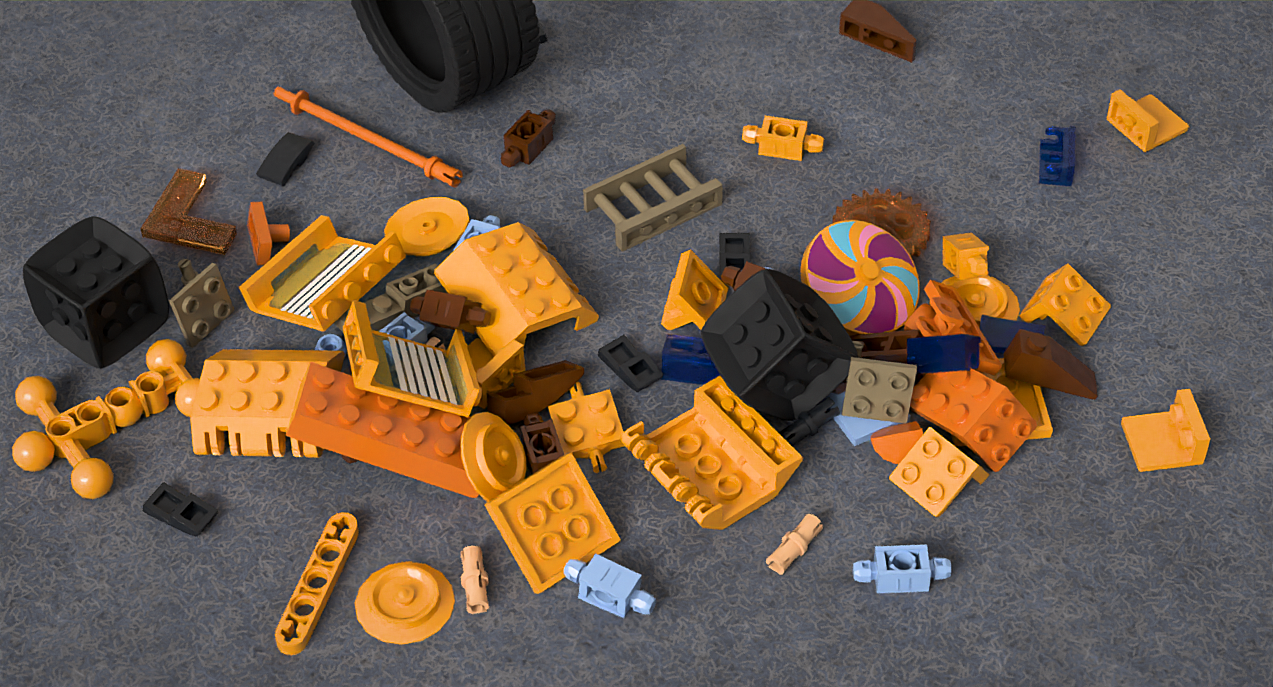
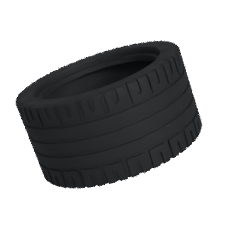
[351,0,540,113]

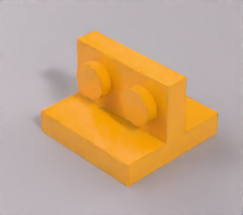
[661,249,728,330]

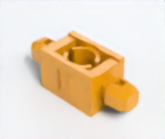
[742,116,824,161]
[943,233,989,279]

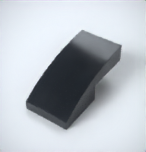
[256,132,314,186]
[719,233,750,283]
[598,335,664,392]
[143,482,218,537]

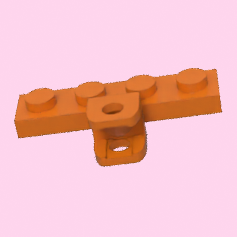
[915,280,1002,376]

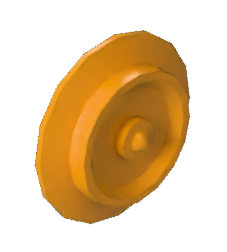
[384,197,470,256]
[930,276,1020,339]
[461,412,527,502]
[355,561,455,645]

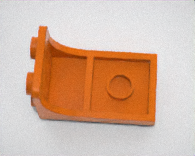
[910,353,1037,472]

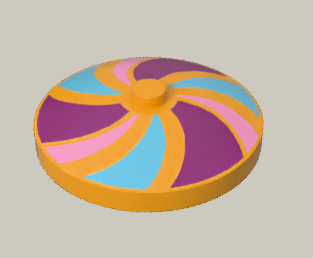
[801,220,920,335]

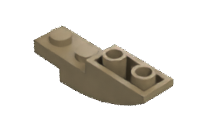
[334,264,447,333]

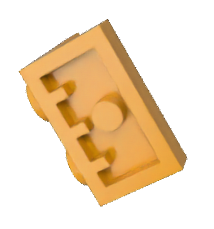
[1106,90,1189,152]
[1019,263,1111,346]
[439,338,525,409]
[1121,389,1210,472]
[889,426,989,517]

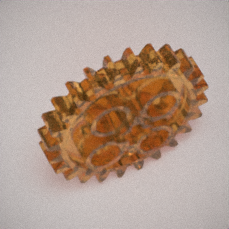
[832,188,931,258]

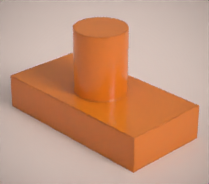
[247,202,290,265]

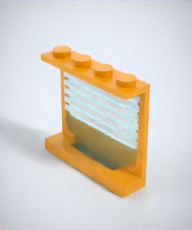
[239,215,406,331]
[343,300,482,417]

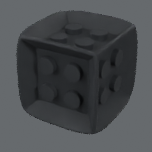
[23,216,169,369]
[701,269,859,421]

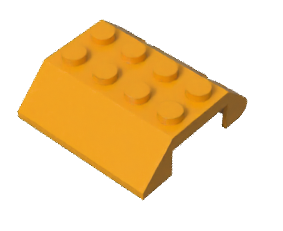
[434,222,599,357]
[190,349,345,458]
[620,376,803,530]

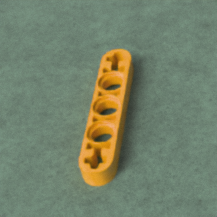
[275,512,359,655]

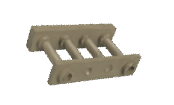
[583,144,723,252]

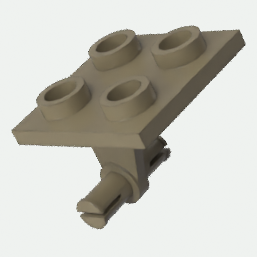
[169,259,235,348]
[842,341,917,424]

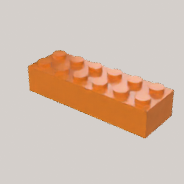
[286,362,479,498]

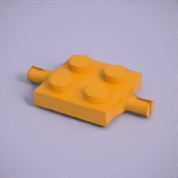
[548,381,624,473]

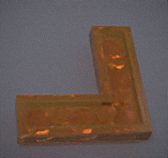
[140,168,237,255]

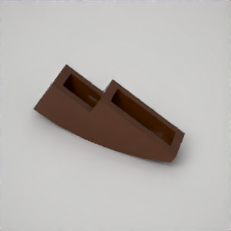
[487,360,584,425]

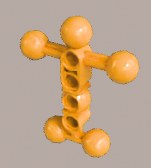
[12,339,200,499]

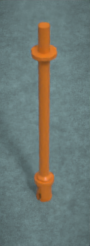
[274,86,463,188]

